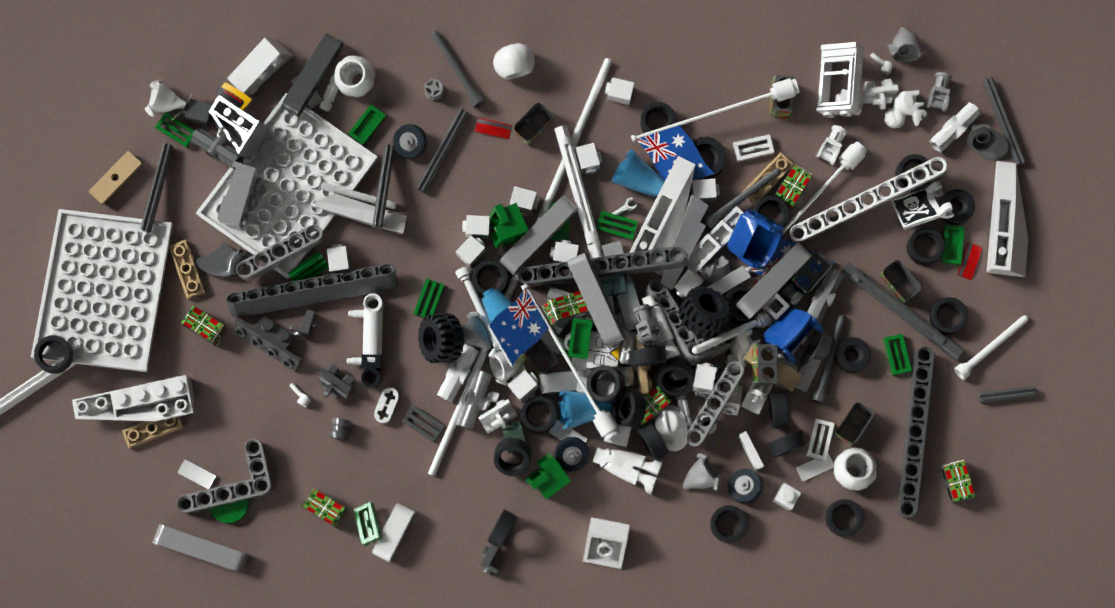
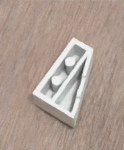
[227,38,293,95]

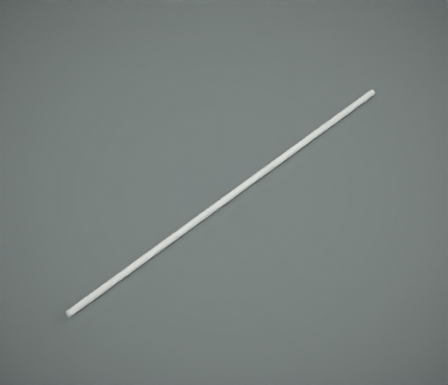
[428,58,612,476]

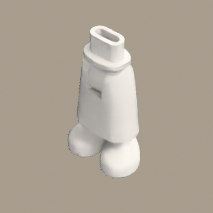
[642,295,680,364]
[593,448,663,494]

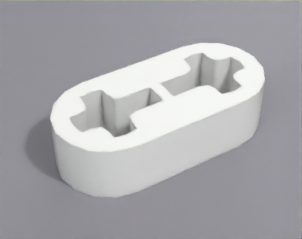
[374,388,399,424]

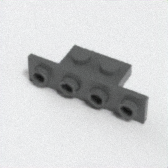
[232,316,301,372]

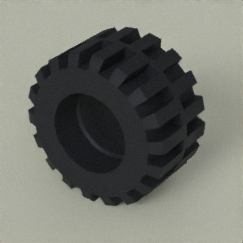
[678,286,732,338]
[418,313,464,363]

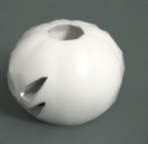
[493,43,535,79]
[334,56,376,97]
[834,448,877,491]

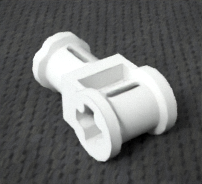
[816,125,848,166]

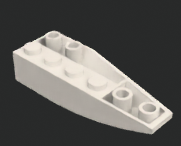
[629,156,696,276]
[986,161,1028,277]
[72,375,194,421]

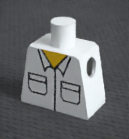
[586,331,622,370]

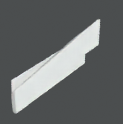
[312,193,407,234]
[661,195,709,290]

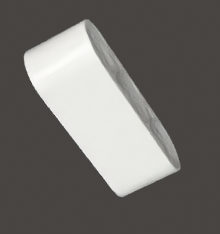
[372,503,415,562]

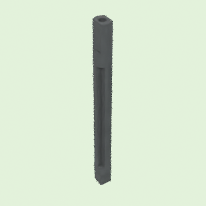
[841,263,964,361]

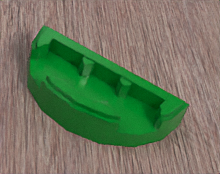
[209,499,249,523]

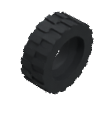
[693,136,726,180]

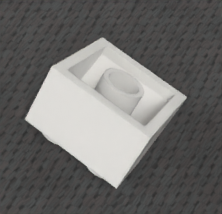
[583,517,630,569]

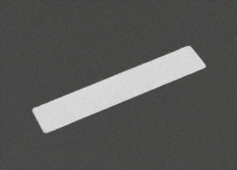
[682,266,751,303]

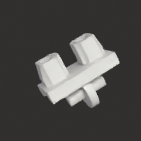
[863,79,899,110]
[741,379,773,415]
[478,399,517,433]

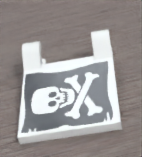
[891,181,954,230]

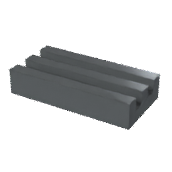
[402,405,445,442]

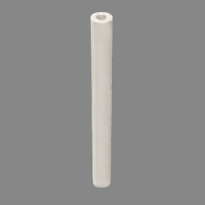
[321,182,396,210]

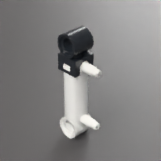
[347,293,384,389]

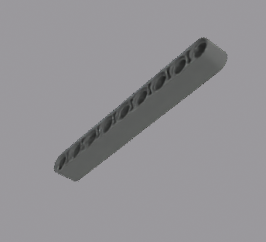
[518,246,689,288]
[226,264,398,318]
[897,346,934,519]

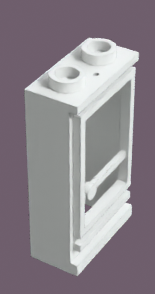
[816,42,864,118]

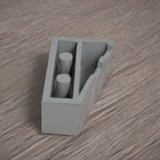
[209,96,270,160]
[217,161,262,230]

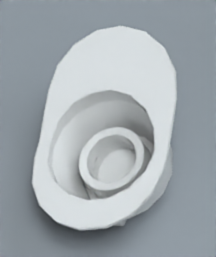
[655,405,688,451]

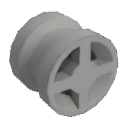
[424,79,444,101]

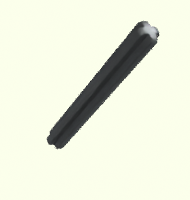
[983,77,1026,166]
[417,109,468,193]
[141,143,174,233]
[372,144,395,229]

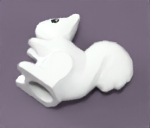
[884,90,927,128]
[725,330,765,373]

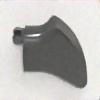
[195,243,247,278]

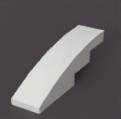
[686,206,744,273]

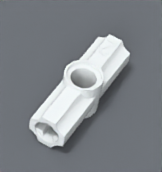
[929,102,981,153]
[437,344,479,403]

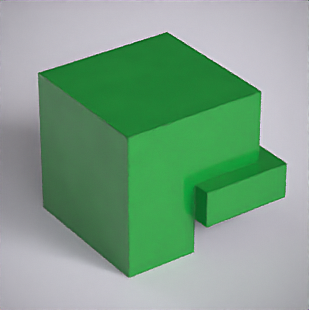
[489,203,529,248]
[525,453,571,500]

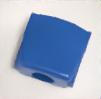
[727,210,784,269]
[764,308,823,363]

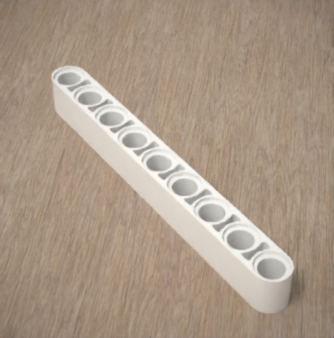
[790,157,947,243]

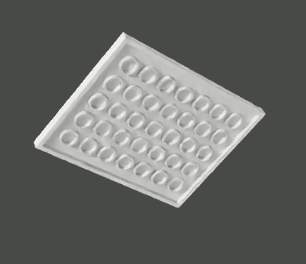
[195,93,378,280]
[31,209,173,372]

